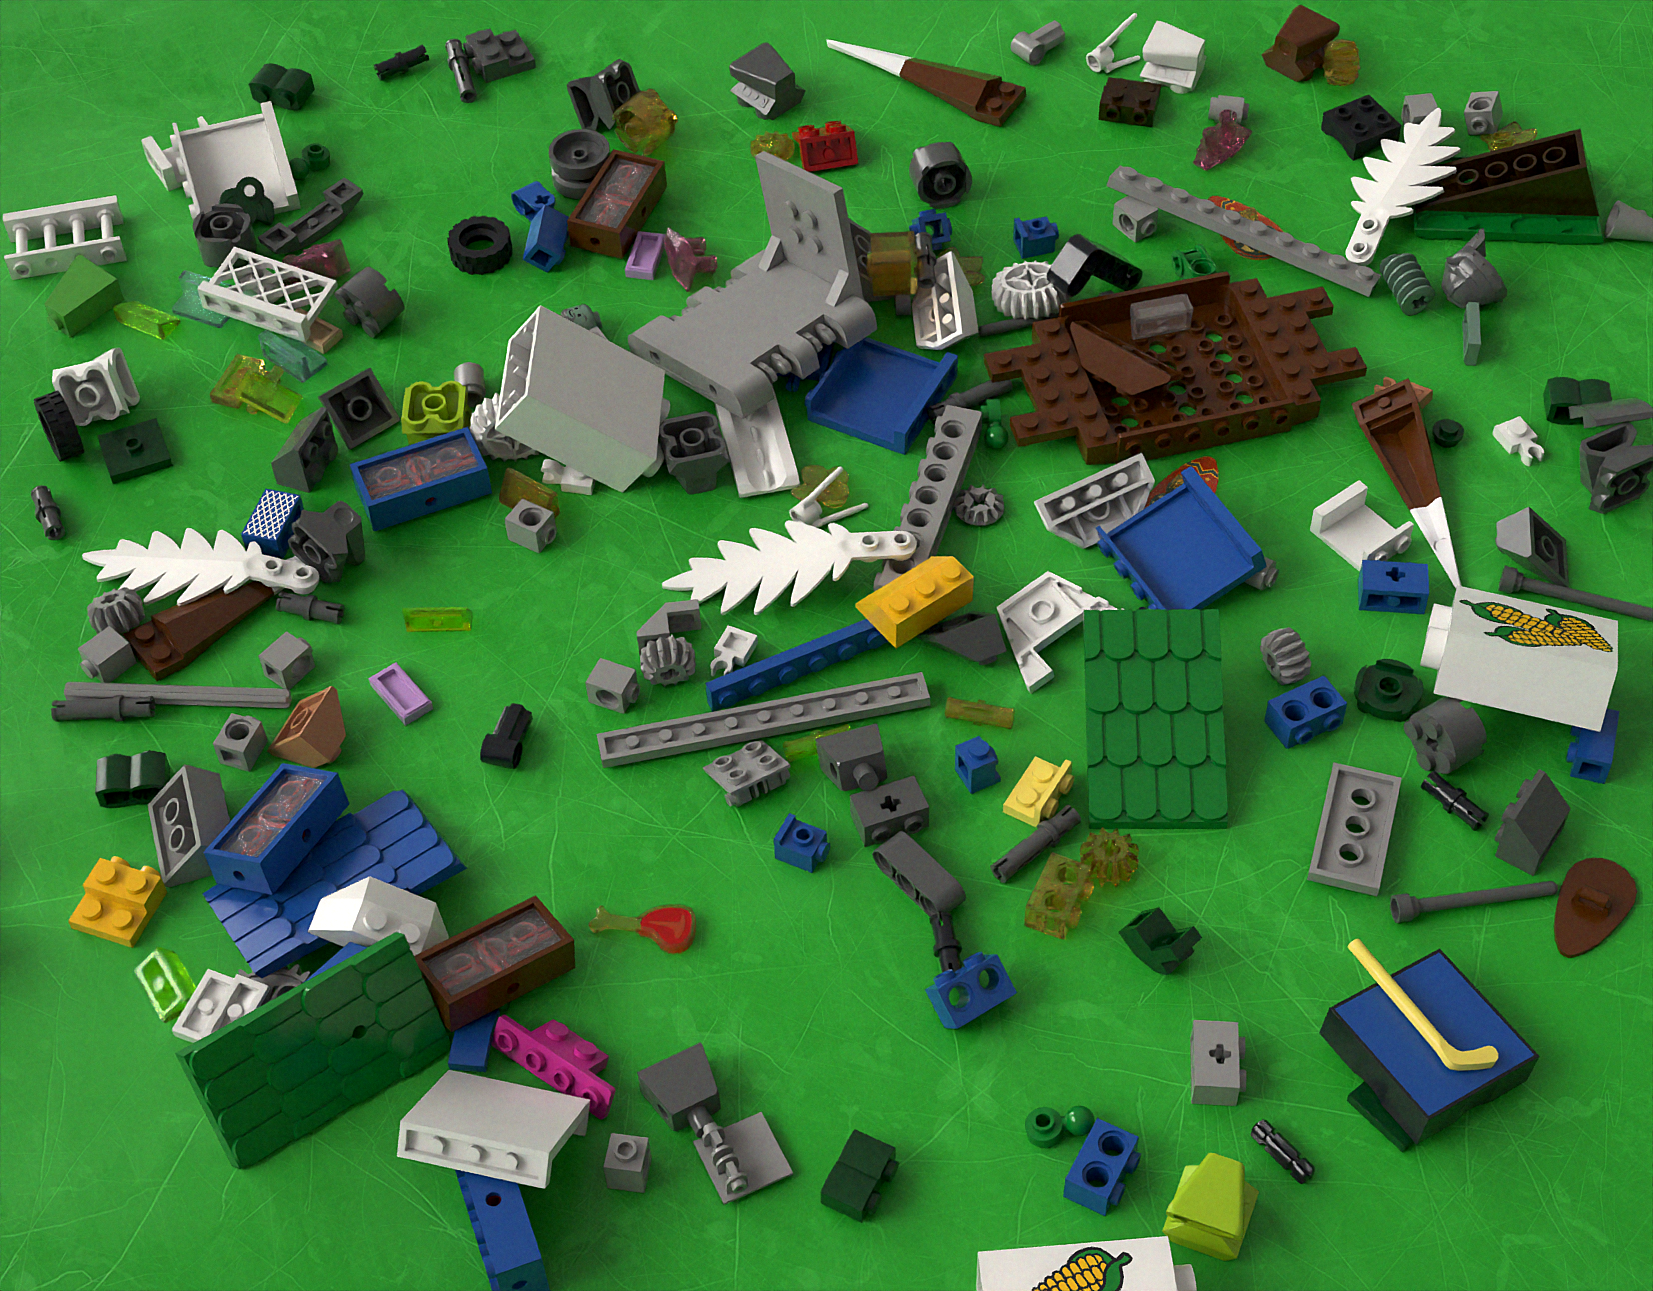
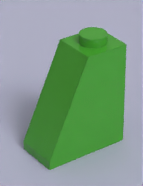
[44,254,124,338]

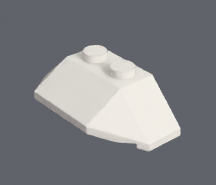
[911,251,978,350]
[1034,453,1155,549]
[308,876,449,956]

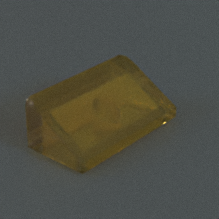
[499,467,560,519]

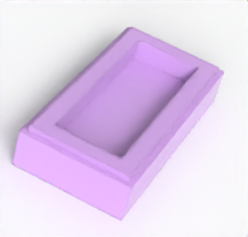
[625,231,666,280]
[368,662,433,726]

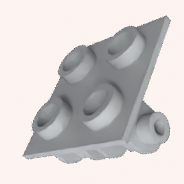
[703,740,791,807]
[693,1112,793,1205]

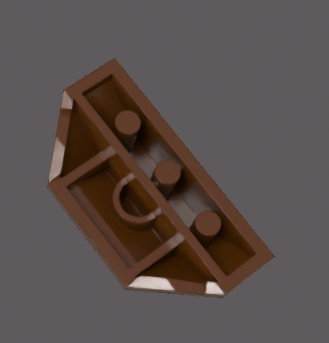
[1070,320,1184,397]

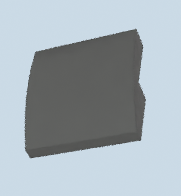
[1569,398,1653,429]

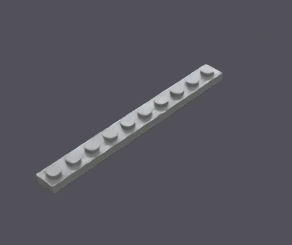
[1107,165,1381,297]
[596,672,930,768]

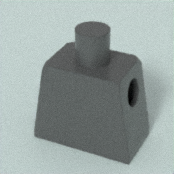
[815,723,888,791]
[637,1042,721,1138]

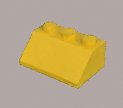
[855,556,974,648]

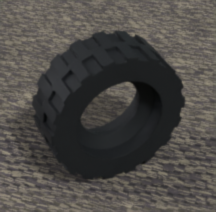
[447,215,513,275]
[34,390,84,462]

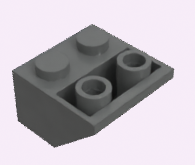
[271,407,338,493]
[1495,769,1571,876]

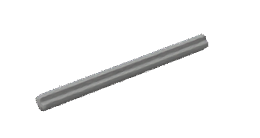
[64,682,292,708]

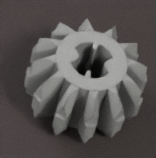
[87,587,145,634]
[1260,627,1311,685]
[640,635,696,687]

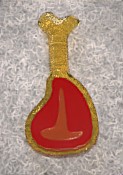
[589,904,697,955]

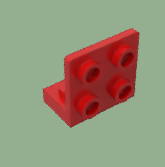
[792,121,859,172]

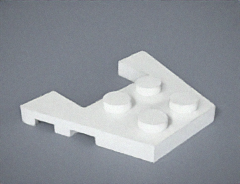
[996,571,1125,694]

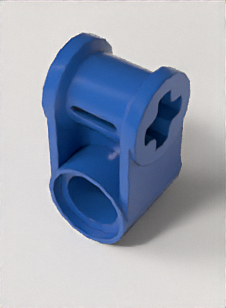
[511,181,555,222]

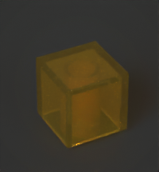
[867,231,917,296]

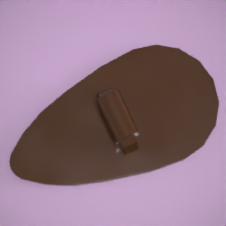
[1554,858,1637,958]

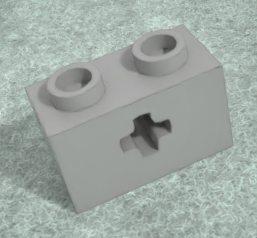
[1190,1020,1246,1106]

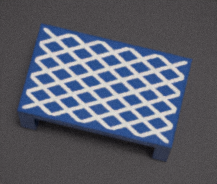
[241,489,304,559]

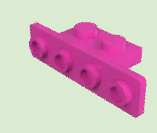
[491,1015,616,1120]

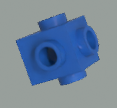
[909,209,952,251]

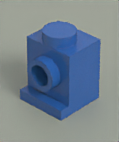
[1013,216,1059,259]
[955,736,1001,794]
[774,813,830,873]

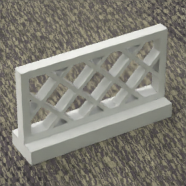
[197,247,338,343]

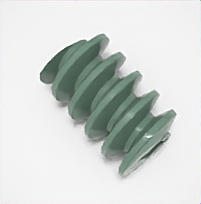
[1380,253,1435,316]

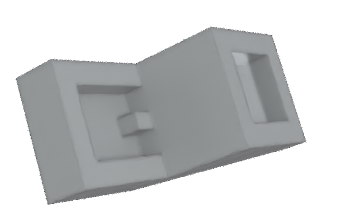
[636,599,701,656]

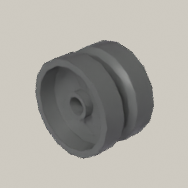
[549,129,610,199]

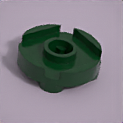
[1354,659,1423,722]

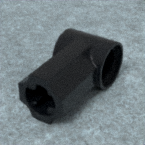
[480,703,533,769]

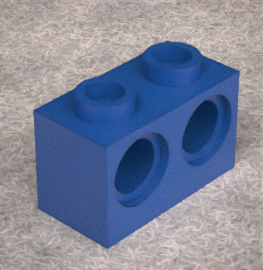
[1264,675,1347,749]
[925,951,1017,1029]
[1063,1118,1141,1216]

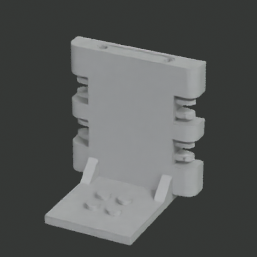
[628,151,877,419]

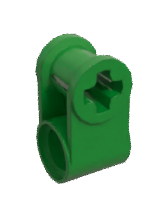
[1171,244,1216,280]

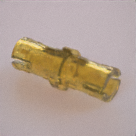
[945,697,1015,729]

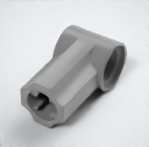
[1010,20,1065,65]

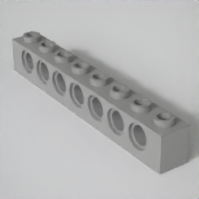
[873,405,982,591]

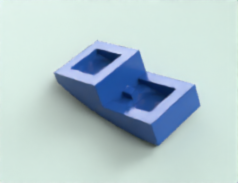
[448,1008,500,1072]

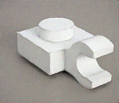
[541,459,596,495]

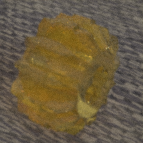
[1322,39,1361,86]
[1080,827,1139,887]

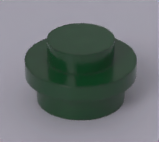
[1432,419,1464,448]

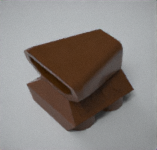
[1262,5,1340,82]

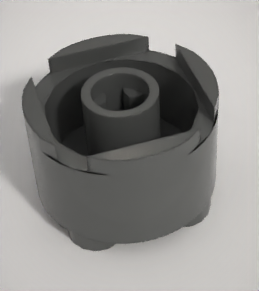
[909,142,972,209]
[193,203,257,268]
[334,267,404,338]
[1404,696,1487,774]

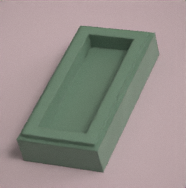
[1462,302,1481,366]

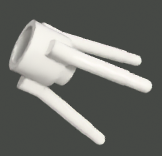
[1086,13,1140,73]
[789,466,869,528]

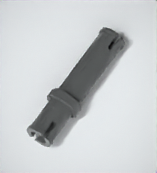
[445,39,477,103]
[927,380,1013,425]
[51,695,156,722]
[990,805,1081,883]

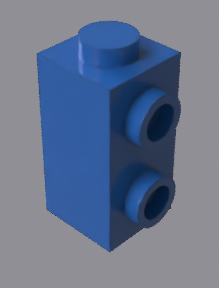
[523,204,569,273]
[1566,709,1620,784]

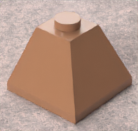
[267,686,346,768]

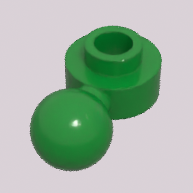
[289,143,330,180]
[980,398,1009,449]
[1025,1105,1095,1148]

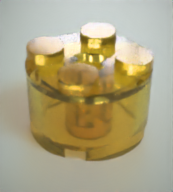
[612,88,678,156]

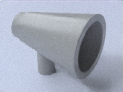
[1604,200,1653,242]

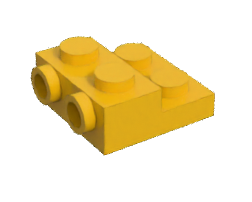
[68,856,167,948]

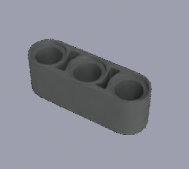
[872,831,966,920]

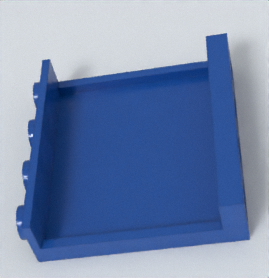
[805,337,958,455]
[1096,466,1267,610]

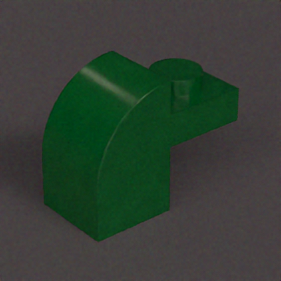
[1118,907,1202,975]

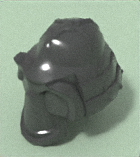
[1441,228,1507,308]

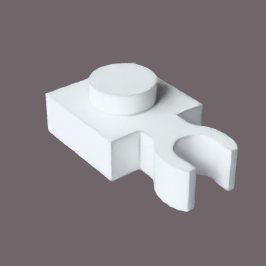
[1492,416,1544,466]
[710,625,758,676]

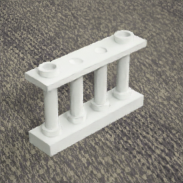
[3,195,127,280]

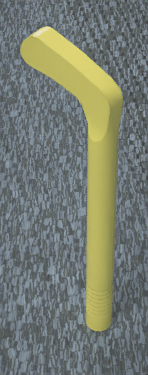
[1348,938,1498,1071]

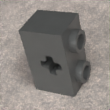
[850,776,929,847]

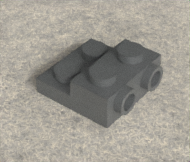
[463,29,536,83]

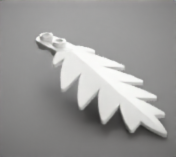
[1346,108,1461,266]
[662,520,917,615]
[82,528,319,607]

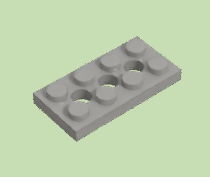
[1307,762,1402,896]

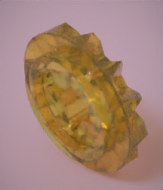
[751,131,794,161]

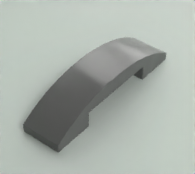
[258,177,363,254]

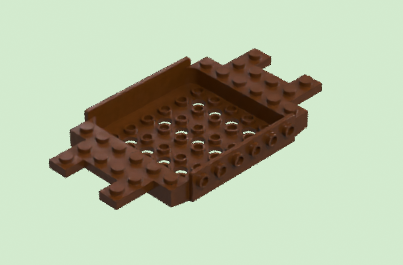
[984,271,1367,465]

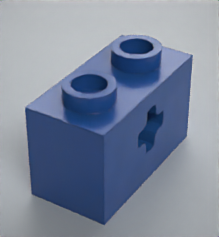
[1358,560,1429,614]

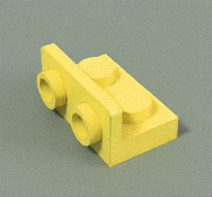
[1003,756,1075,828]

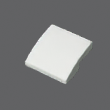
[172,969,270,1043]

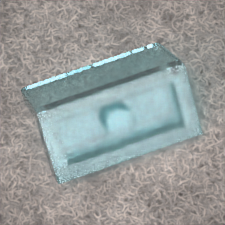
[172,270,233,328]
[258,329,328,383]

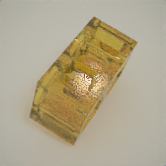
[1024,852,1094,940]

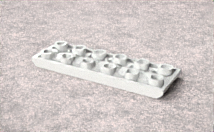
[714,384,800,498]

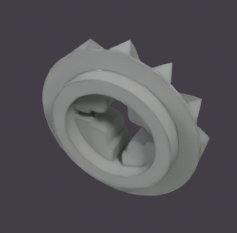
[954,484,1004,526]

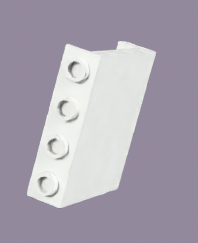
[170,101,301,221]
[397,1070,590,1189]

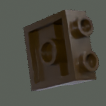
[1098,77,1162,127]

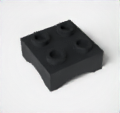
[1321,95,1402,161]

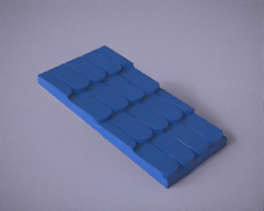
[202,789,467,978]

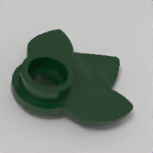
[218,177,274,225]

